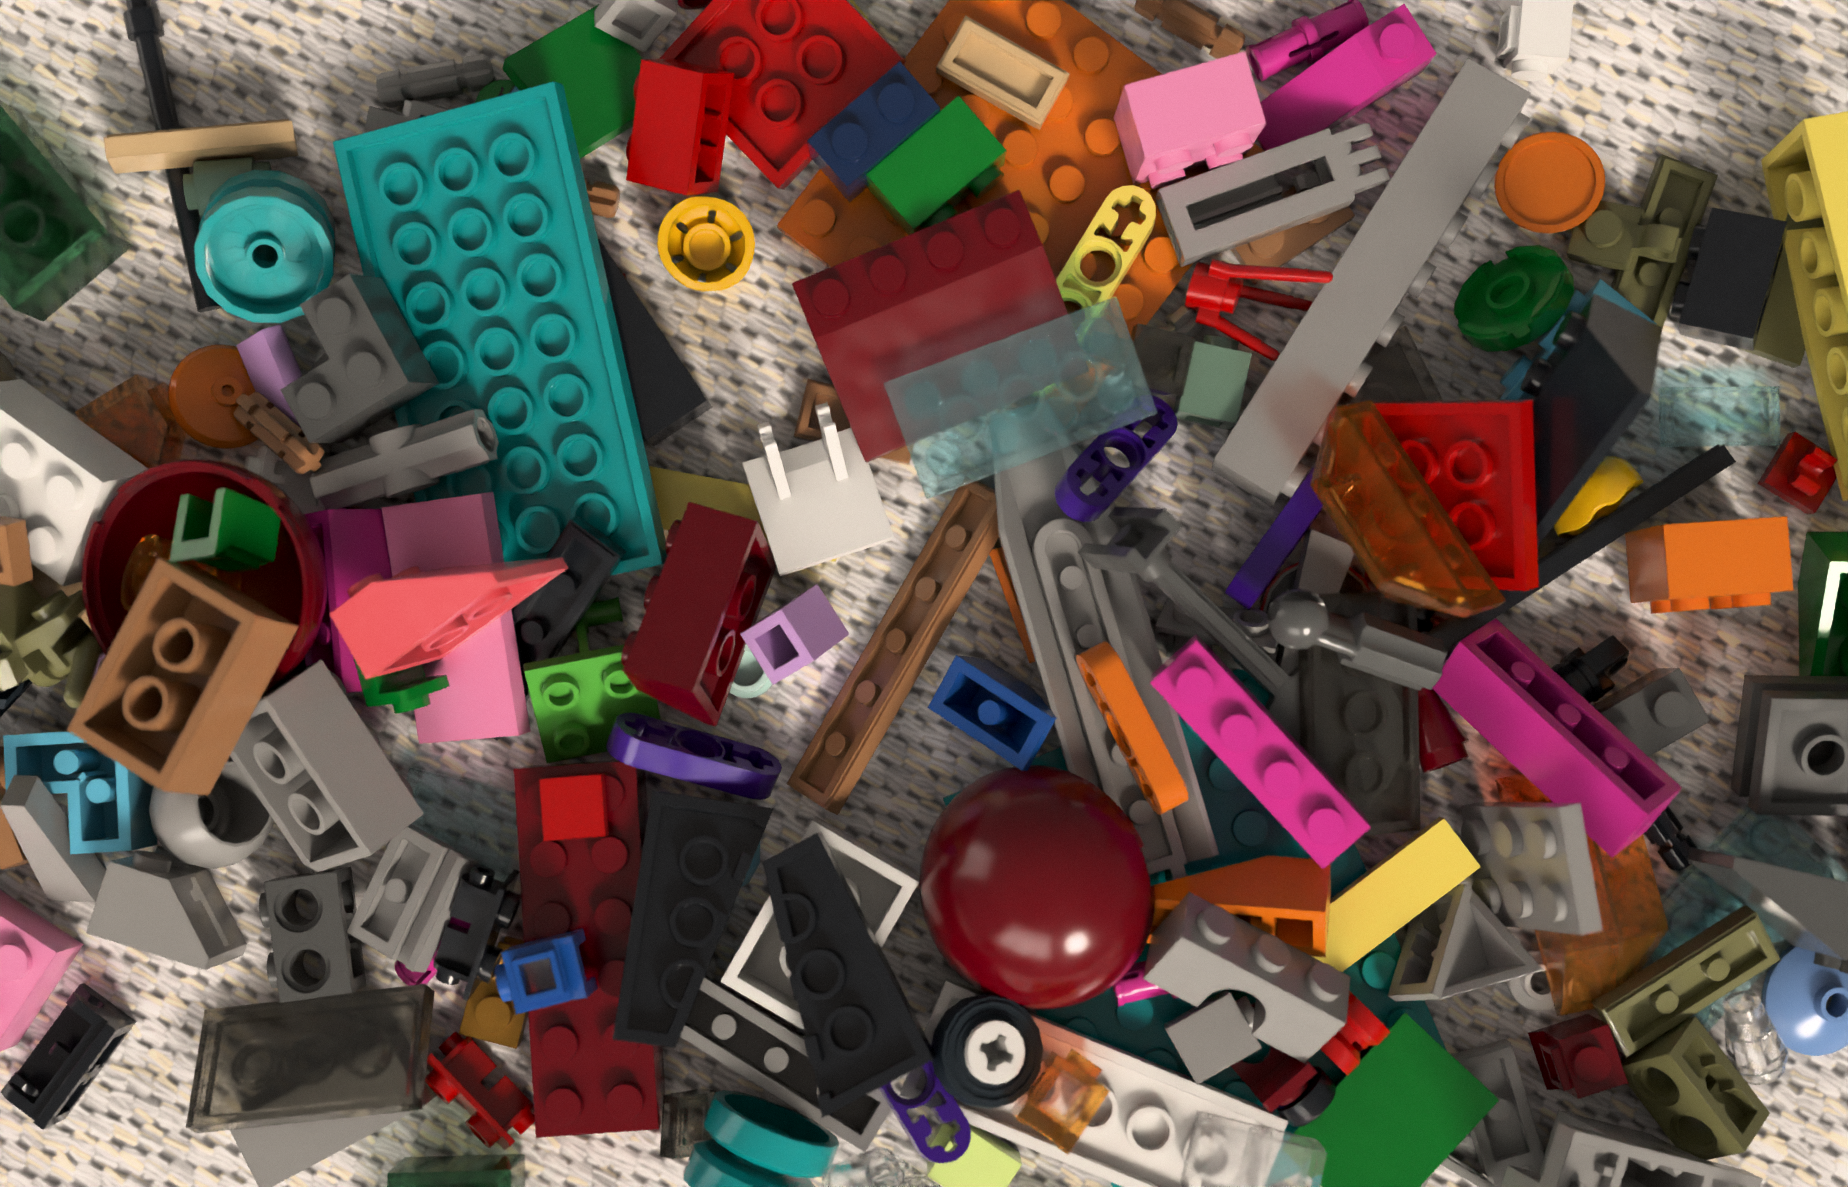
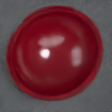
[82,459,328,694]
[919,765,1155,1009]

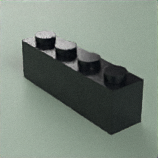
[597,236,712,447]

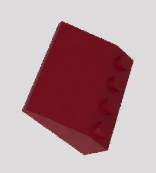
[792,190,1088,463]

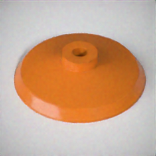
[1494,132,1605,233]
[168,344,258,449]

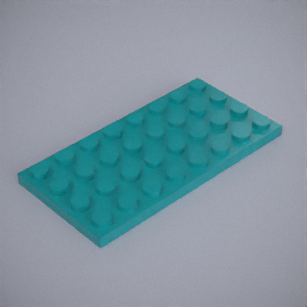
[333,81,668,576]

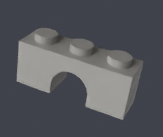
[1143,892,1350,1063]

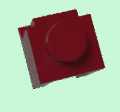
[1528,1014,1628,1099]

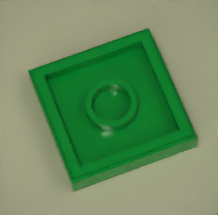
[502,4,643,159]

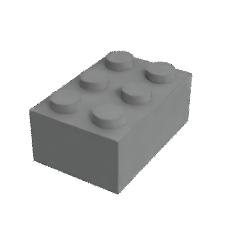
[230,659,424,874]

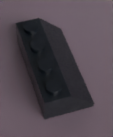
[1519,293,1662,547]

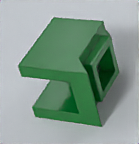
[170,488,281,573]

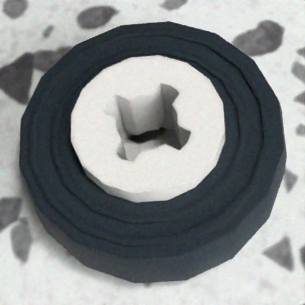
[931,994,1043,1109]

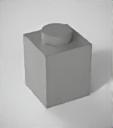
[1164,989,1262,1085]

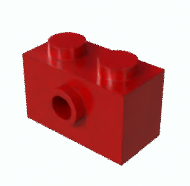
[626,59,734,196]

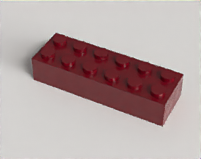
[514,760,667,1138]

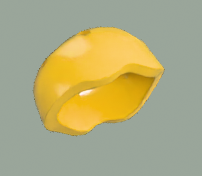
[657,196,755,292]
[1553,456,1644,538]

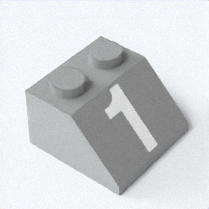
[86,846,247,970]

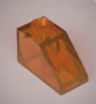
[75,374,186,469]

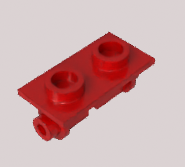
[423,1031,535,1150]

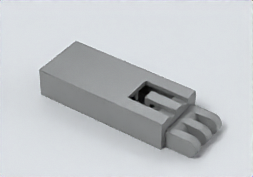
[1155,123,1390,267]

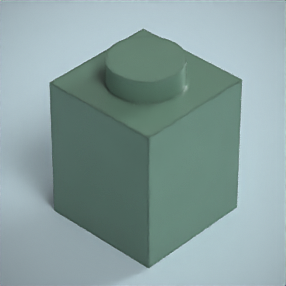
[1173,335,1252,430]

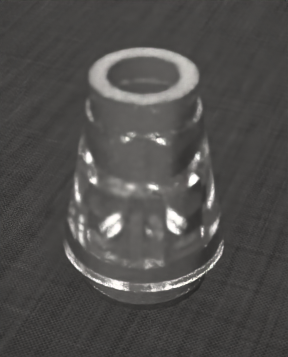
[1722,991,1789,1085]

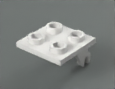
[742,402,894,577]

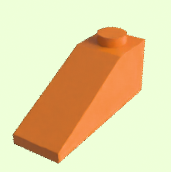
[1147,855,1331,957]

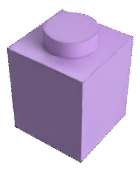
[740,584,849,685]

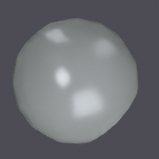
[149,757,273,869]

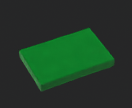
[1281,1013,1500,1187]

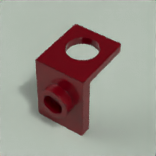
[1231,1003,1317,1113]

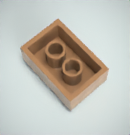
[67,558,299,796]

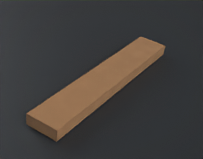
[787,475,999,815]

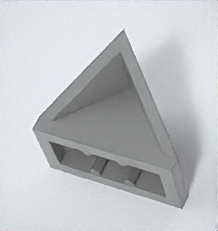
[1387,884,1544,1001]

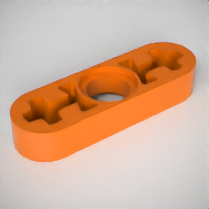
[1076,641,1188,815]

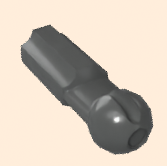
[1267,588,1447,691]

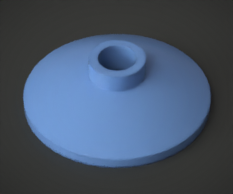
[1761,945,1848,1056]

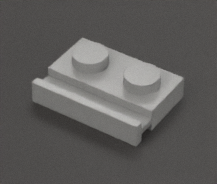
[347,824,478,972]

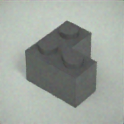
[281,274,439,444]

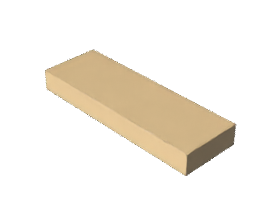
[103,119,298,174]

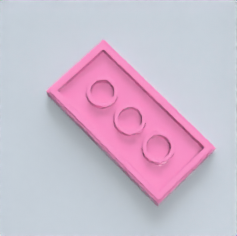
[381,492,531,744]

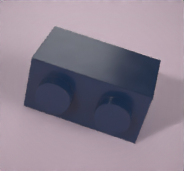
[807,62,940,203]

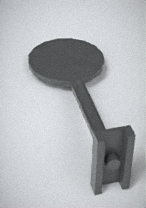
[1077,507,1404,807]

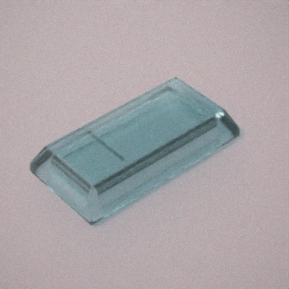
[1658,386,1781,447]

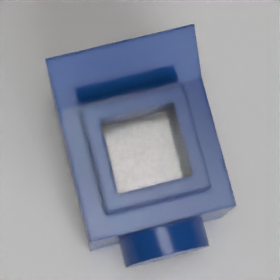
[495,928,598,1014]

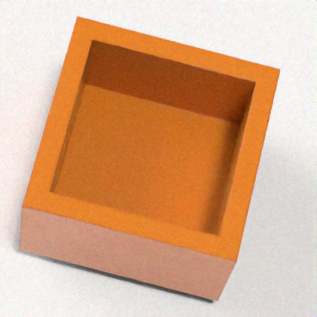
[1625,516,1794,614]

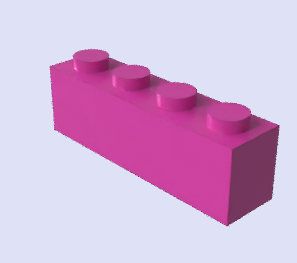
[1432,618,1682,858]
[1150,634,1371,869]

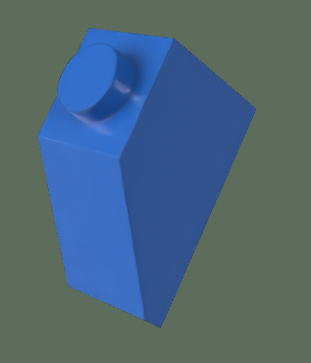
[928,655,1057,771]

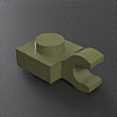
[1566,201,1682,271]

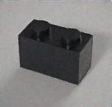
[1671,207,1787,351]

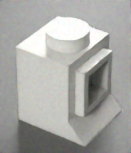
[1495,0,1574,81]

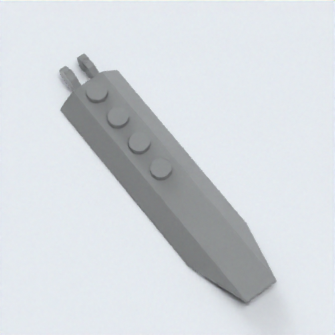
[989,400,1219,882]

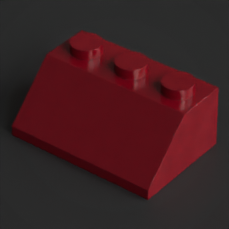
[621,502,776,727]

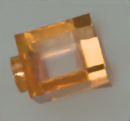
[1010,1048,1110,1155]

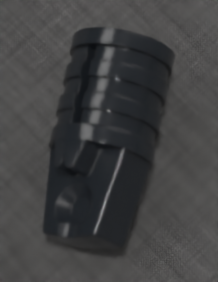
[1551,635,1629,703]

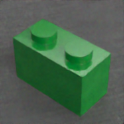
[866,95,1006,235]

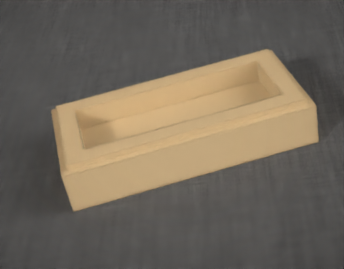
[936,15,1070,130]

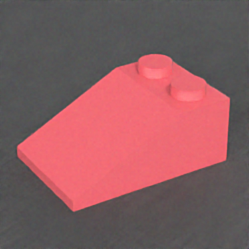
[330,557,568,679]

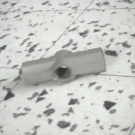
[309,409,499,510]

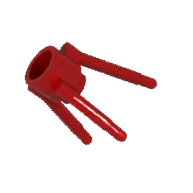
[1185,259,1333,361]

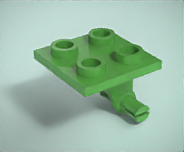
[523,596,661,764]

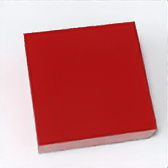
[539,773,609,841]

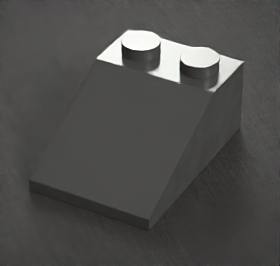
[1688,847,1848,973]

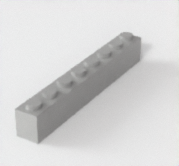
[1211,58,1531,507]

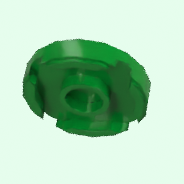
[1454,245,1574,352]

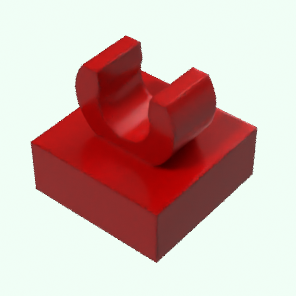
[1757,432,1837,515]

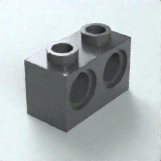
[259,867,367,1003]

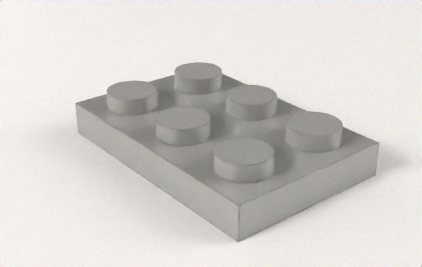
[1461,802,1603,935]

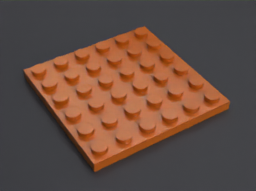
[777,0,1264,430]

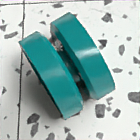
[194,170,336,323]
[683,1090,840,1187]

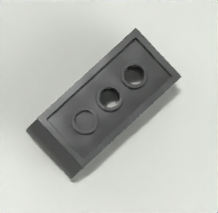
[1731,675,1848,816]

